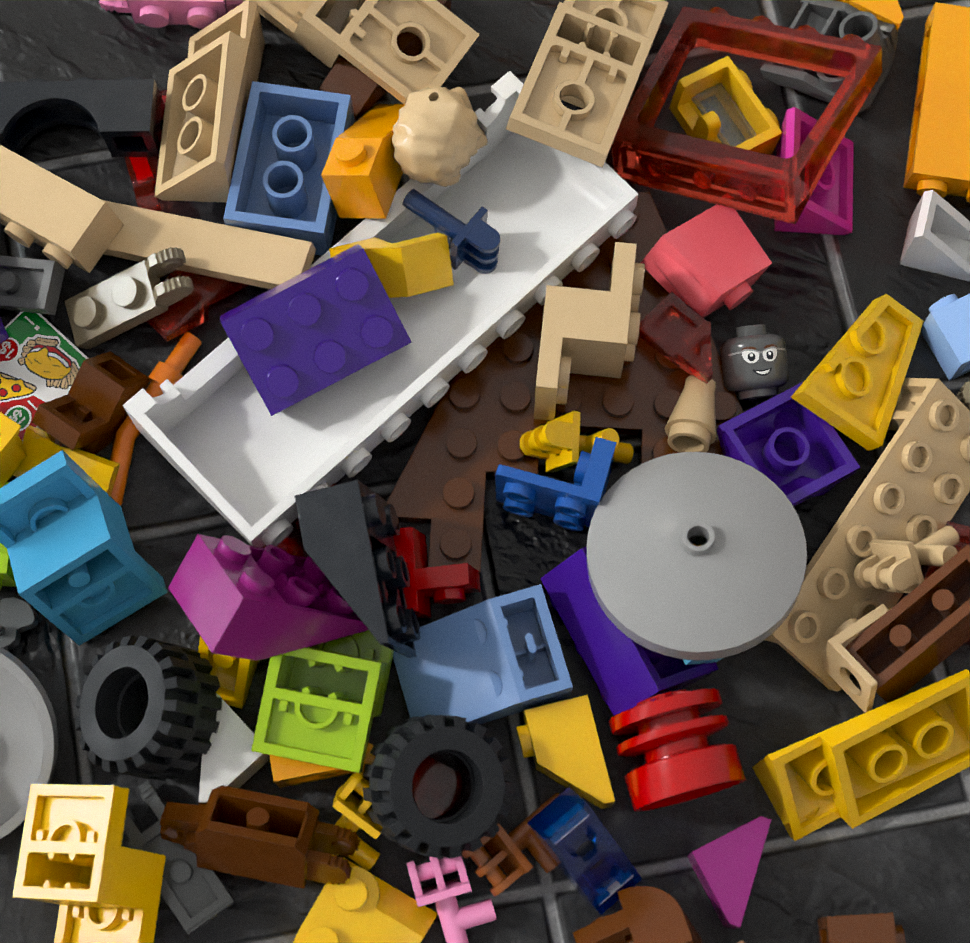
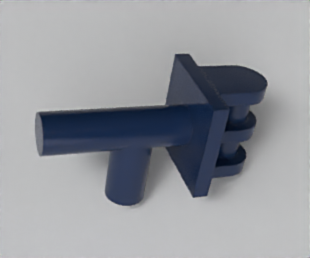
[402,189,500,274]

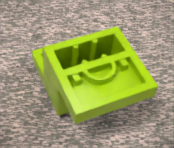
[251,630,394,773]

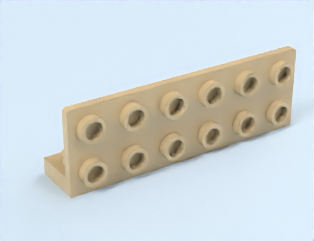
[765,378,970,692]

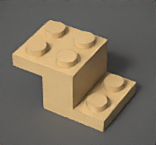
[534,242,645,420]

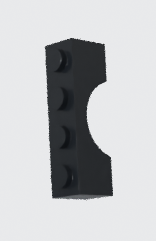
[0,76,165,157]

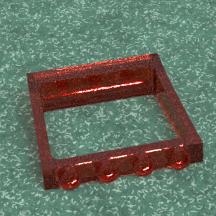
[611,6,882,224]

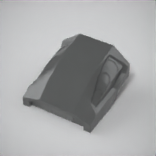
[760,0,899,115]

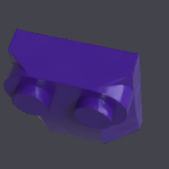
[716,382,860,507]

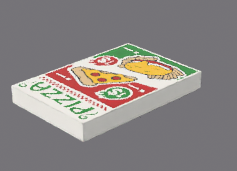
[0,312,89,448]

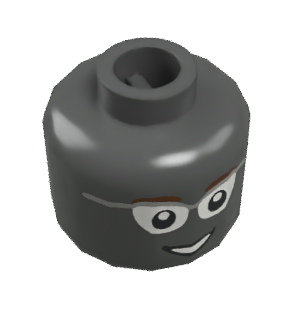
[720,324,789,400]

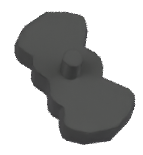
[0,597,39,652]

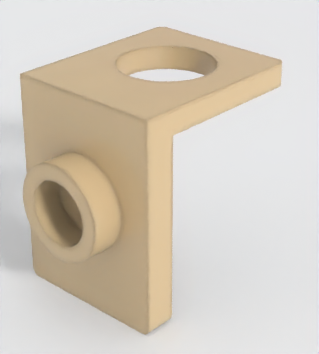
[823,604,889,713]

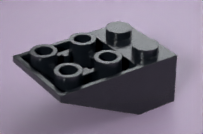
[295,480,420,658]

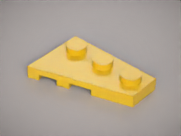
[791,294,924,451]

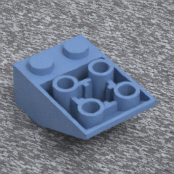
[393,584,573,724]

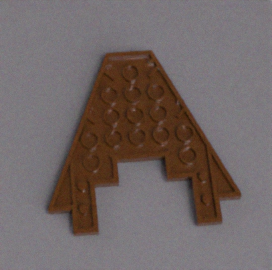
[387,192,744,577]

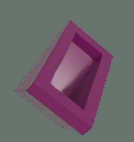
[687,816,771,930]

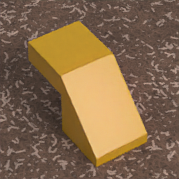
[329,232,454,298]

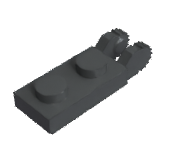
[124,780,236,935]

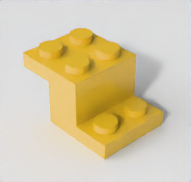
[13,784,166,943]

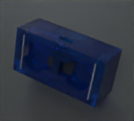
[527,787,642,915]

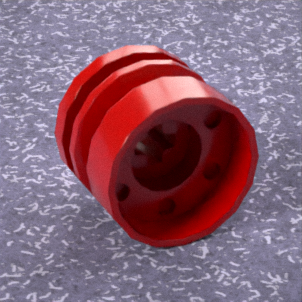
[609,688,746,812]

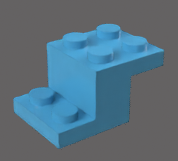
[0,450,167,646]

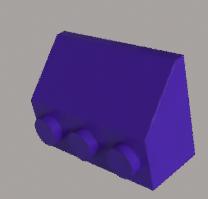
[540,547,719,716]

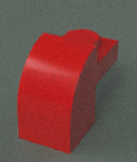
[394,527,481,618]

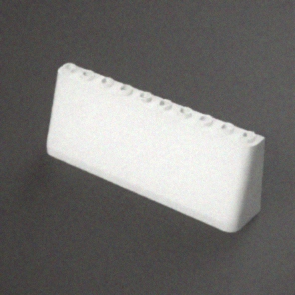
[123,71,639,548]

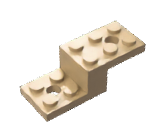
[243,0,480,105]
[506,0,669,168]

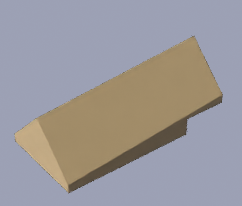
[154,0,265,202]

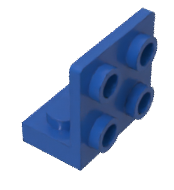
[495,437,617,531]

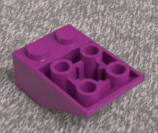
[168,534,369,661]

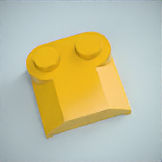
[293,858,438,943]

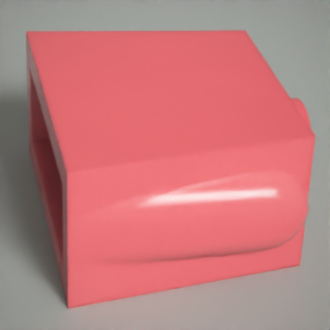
[641,198,772,322]

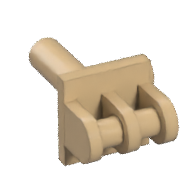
[854,526,959,593]

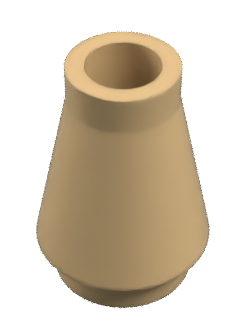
[665,374,716,453]

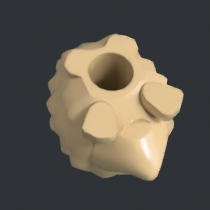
[392,87,488,187]

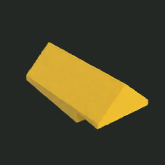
[752,669,970,841]

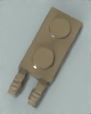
[65,247,194,350]

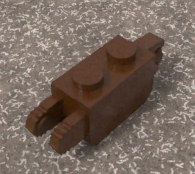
[160,785,361,889]

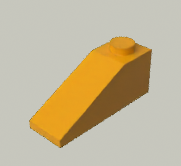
[321,104,405,219]

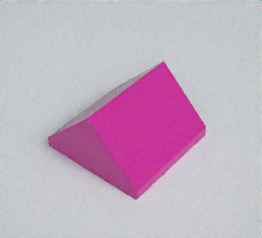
[774,107,854,235]

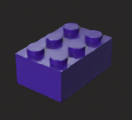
[220,244,412,416]

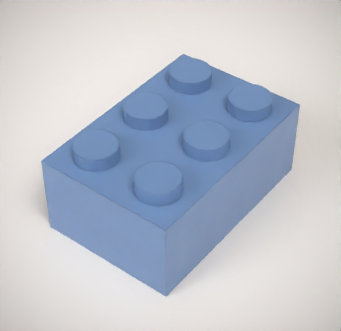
[223,81,355,256]

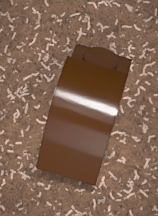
[32,351,150,455]
[573,886,703,943]

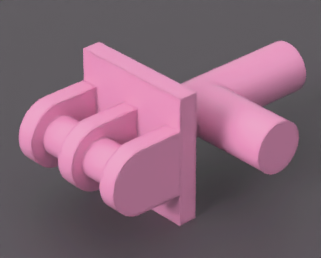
[406,856,497,943]

